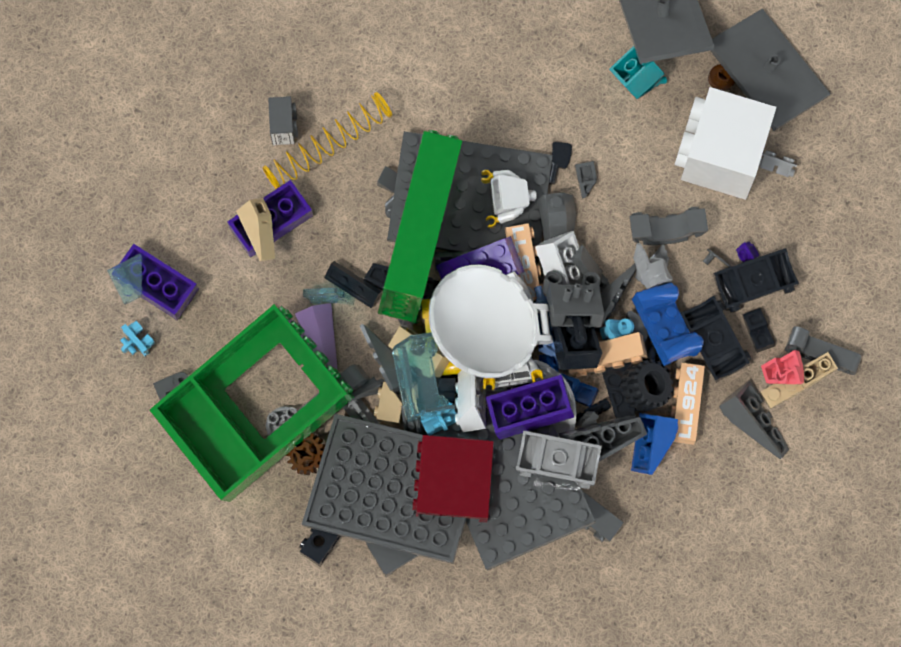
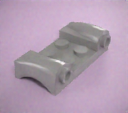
[516,431,602,489]

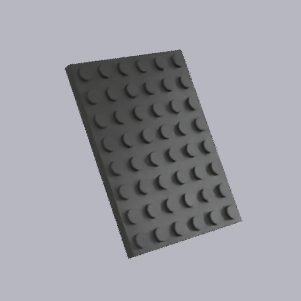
[387,131,553,265]
[430,404,596,571]
[302,414,466,564]

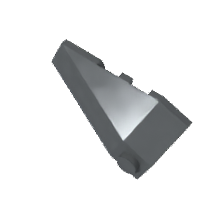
[594,263,637,333]
[719,380,789,459]

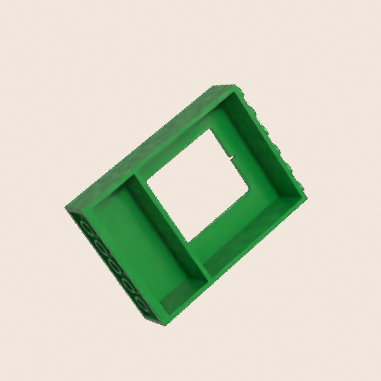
[378,130,462,323]
[149,304,354,502]

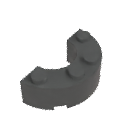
[629,207,708,245]

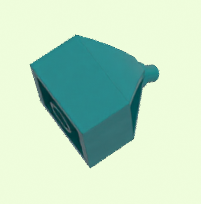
[609,46,667,99]

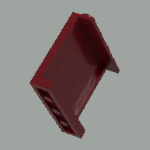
[412,435,494,523]

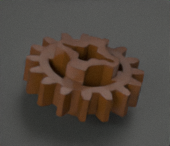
[286,434,326,476]

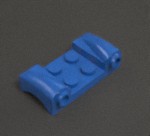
[632,282,703,366]

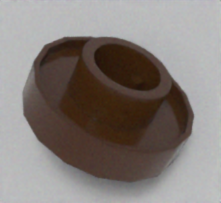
[708,64,735,91]

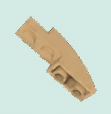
[760,352,838,409]

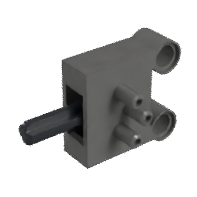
[542,271,604,345]

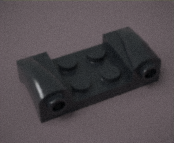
[713,248,799,313]
[680,296,752,383]

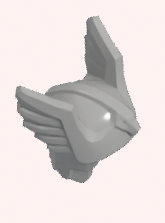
[633,243,673,289]

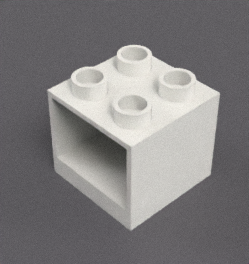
[675,87,776,200]

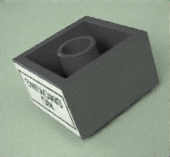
[268,96,298,145]

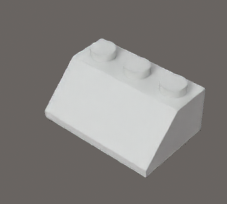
[535,231,583,285]
[455,370,486,432]

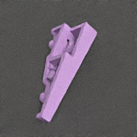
[295,303,338,370]

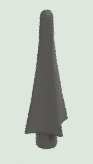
[349,377,385,402]

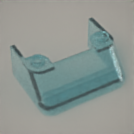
[393,332,455,422]

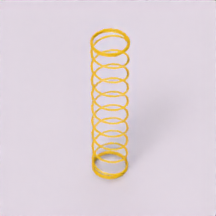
[263,92,393,189]

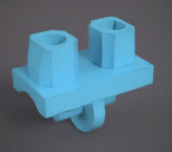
[600,318,634,340]
[120,321,155,357]
[420,402,456,436]

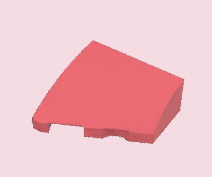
[761,350,804,385]

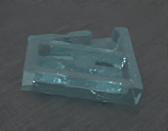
[107,254,142,305]
[303,288,355,305]

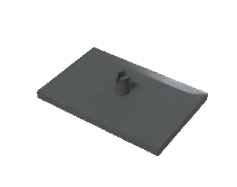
[619,0,714,64]
[711,9,830,131]

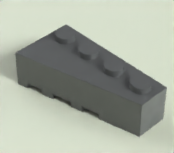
[558,415,647,462]
[582,491,624,542]

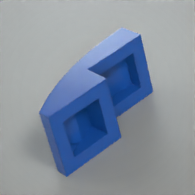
[561,373,599,407]

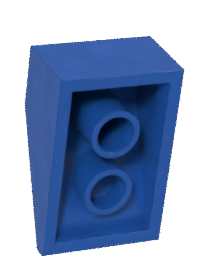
[631,413,678,475]

